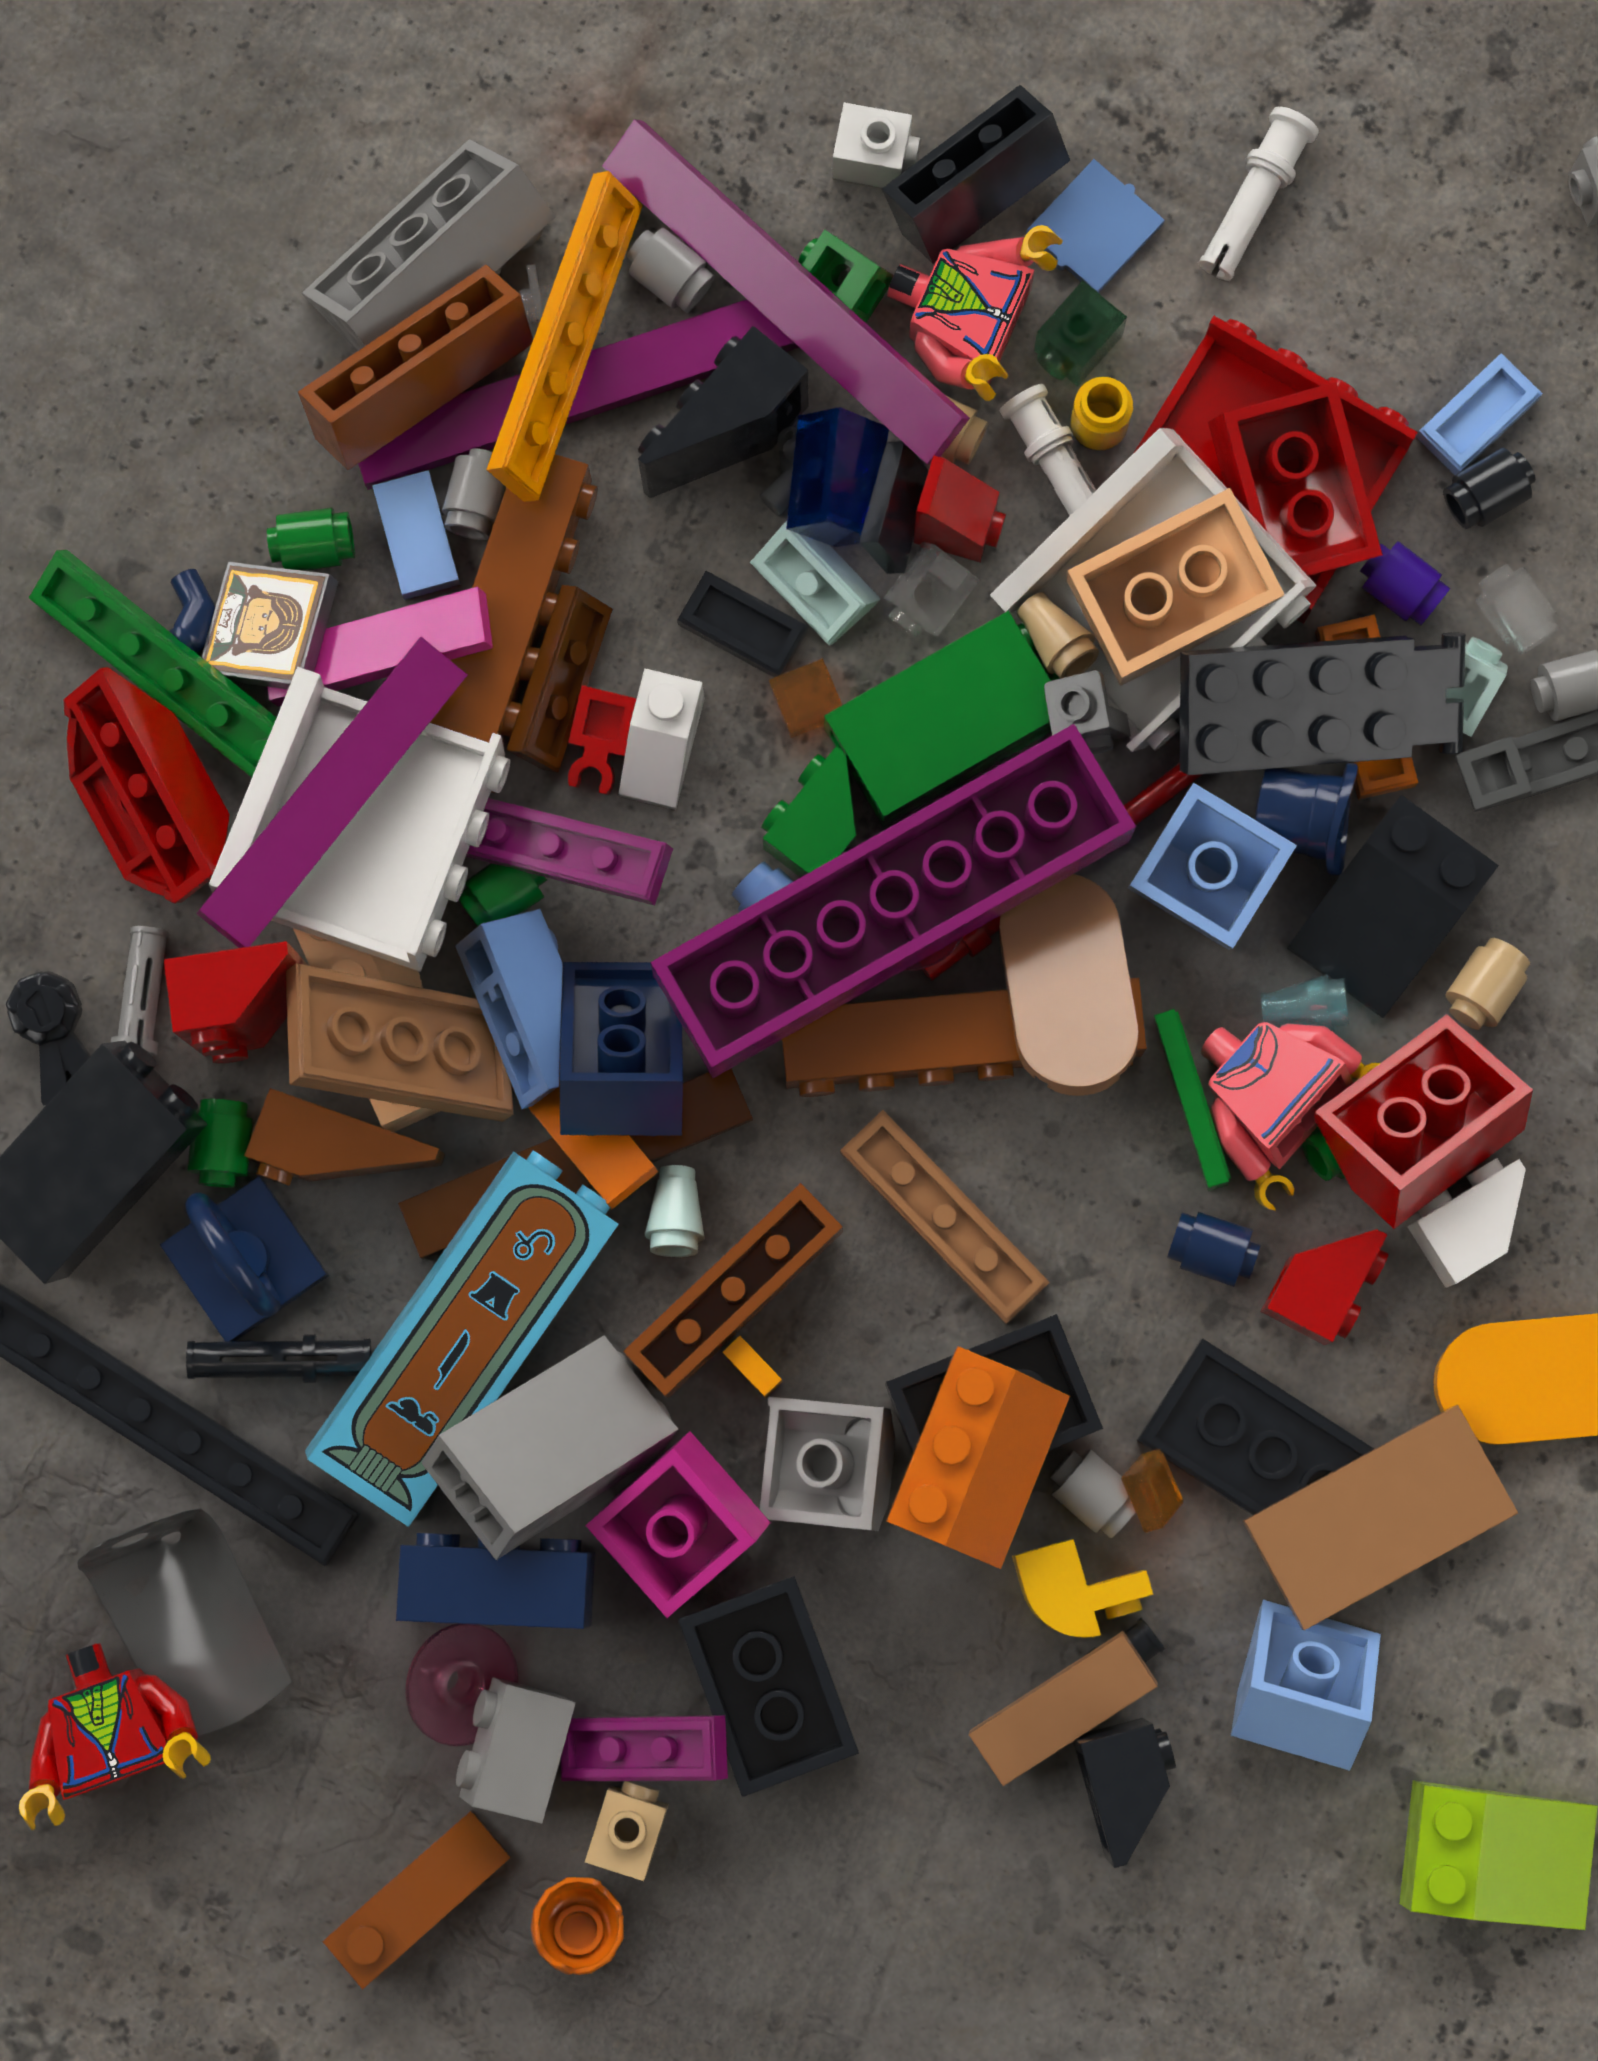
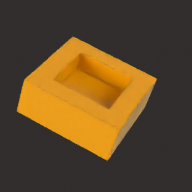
[722,1336,783,1399]

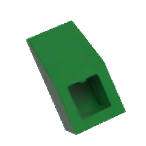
[761,746,856,878]

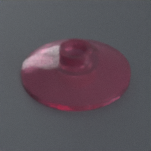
[405,1624,518,1746]

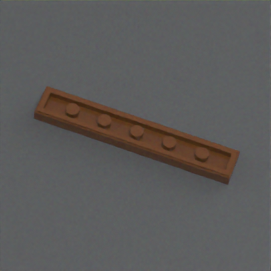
[398,1068,753,1260]

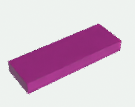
[561,1715,728,1781]

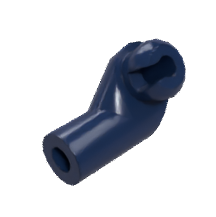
[169,569,216,652]

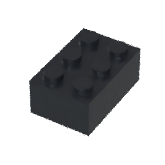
[885,1314,1103,1455]
[678,1575,859,1797]

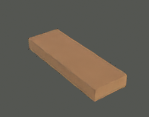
[969,1631,1158,1786]

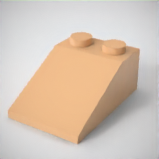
[1067,488,1285,686]

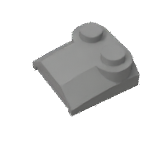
[759,1397,895,1531]

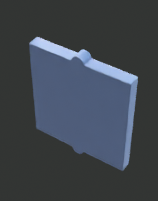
[1026,159,1165,295]

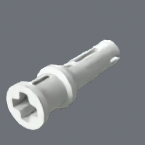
[1198,107,1319,281]
[999,384,1096,516]

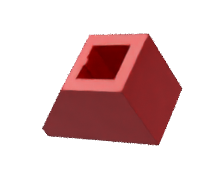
[1260,1229,1389,1345]

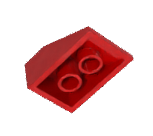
[1208,382,1383,576]

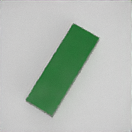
[1154,1009,1231,1192]

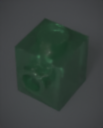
[1034,280,1127,387]

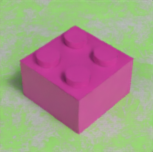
[585,1431,771,1618]

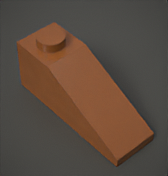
[244,1088,445,1186]
[322,1810,511,1990]

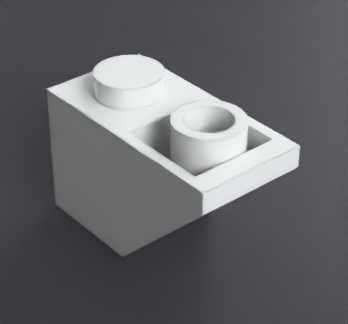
[1407,1158,1526,1288]

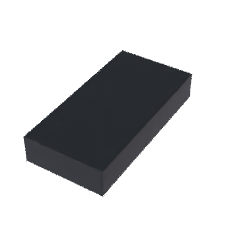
[859,441,929,574]
[677,570,808,681]

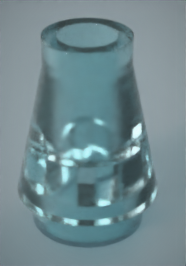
[1261,974,1349,1033]

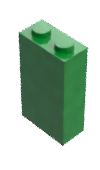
[824,610,1060,828]

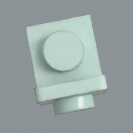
[1446,637,1508,737]

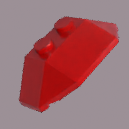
[63,667,230,904]

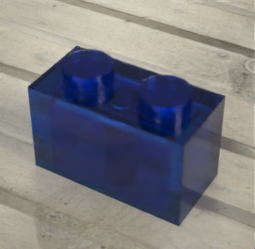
[786,407,889,547]

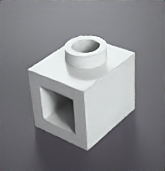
[833,102,921,188]

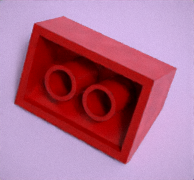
[164,941,309,1064]
[1314,1014,1533,1229]

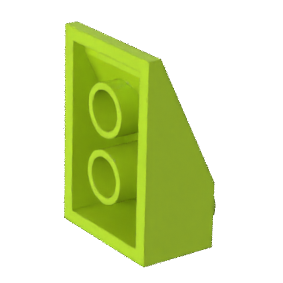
[1399,1780,1598,1930]

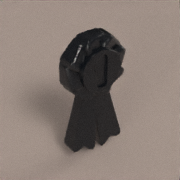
[6,971,91,1106]

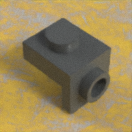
[1044,670,1131,755]

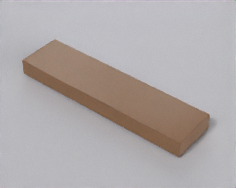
[840,1110,1050,1325]

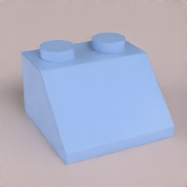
[1128,782,1297,950]
[1231,1600,1381,1771]

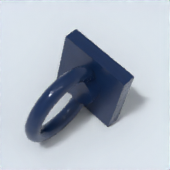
[160,1176,329,1342]

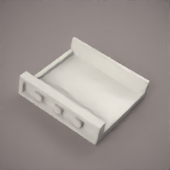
[990,428,1317,752]
[209,667,510,972]

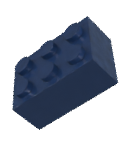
[396,1533,595,1629]

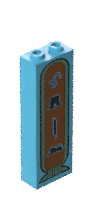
[305,1150,619,1527]

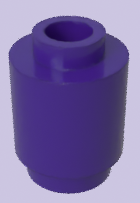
[1360,541,1450,626]

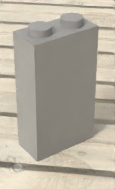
[421,1335,678,1560]

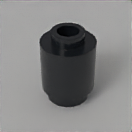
[1443,448,1536,529]

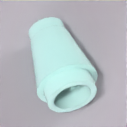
[645,1165,705,1257]

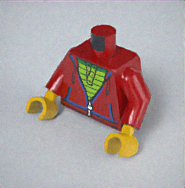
[19,1643,211,1830]

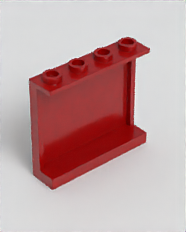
[1134,315,1418,624]

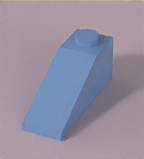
[455,909,563,1109]

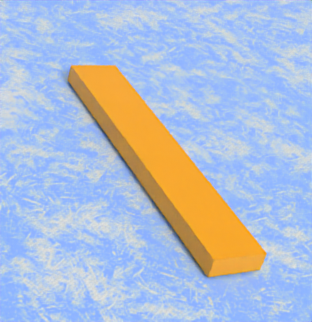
[486,171,643,502]

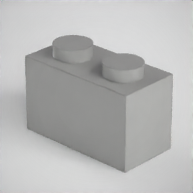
[456,1677,576,1824]

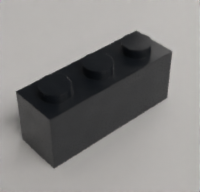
[882,85,1071,264]

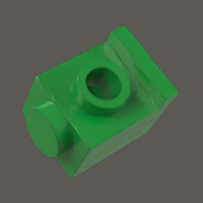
[798,229,894,323]

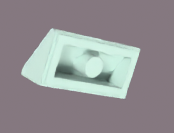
[750,517,880,646]

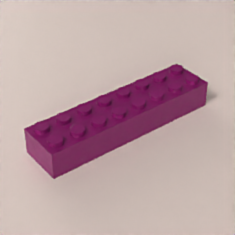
[651,724,1136,1078]

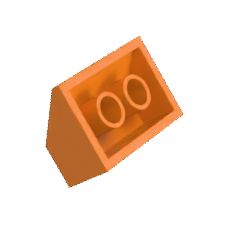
[886,1346,1070,1569]

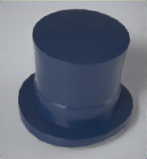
[1255,762,1358,875]

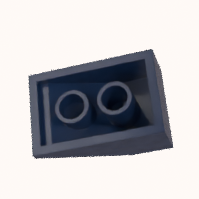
[560,962,683,1136]

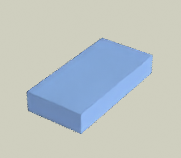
[1416,353,1543,475]
[372,470,461,600]

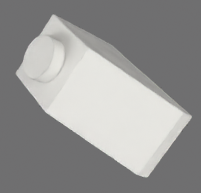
[619,668,705,810]

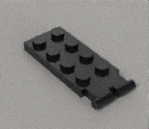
[1180,632,1466,775]

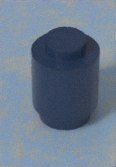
[1167,1211,1261,1287]

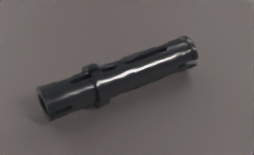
[186,1334,372,1383]

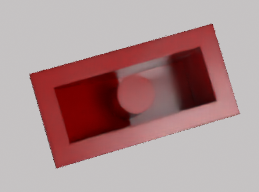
[914,455,1006,563]

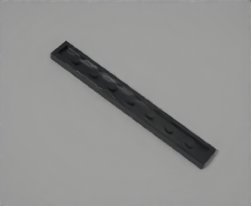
[0,1283,360,1566]

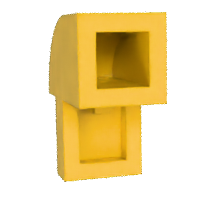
[1012,1539,1154,1638]

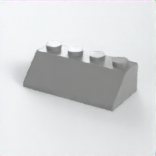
[302,139,556,351]

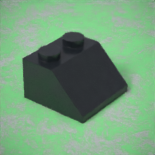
[1073,1718,1176,1868]

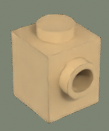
[585,1781,669,1881]

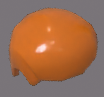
[530,1877,624,1975]

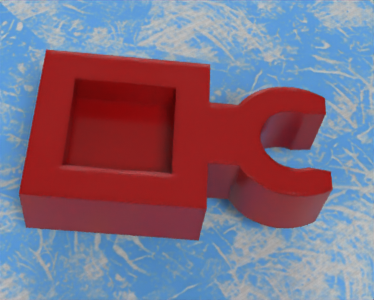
[568,685,637,795]

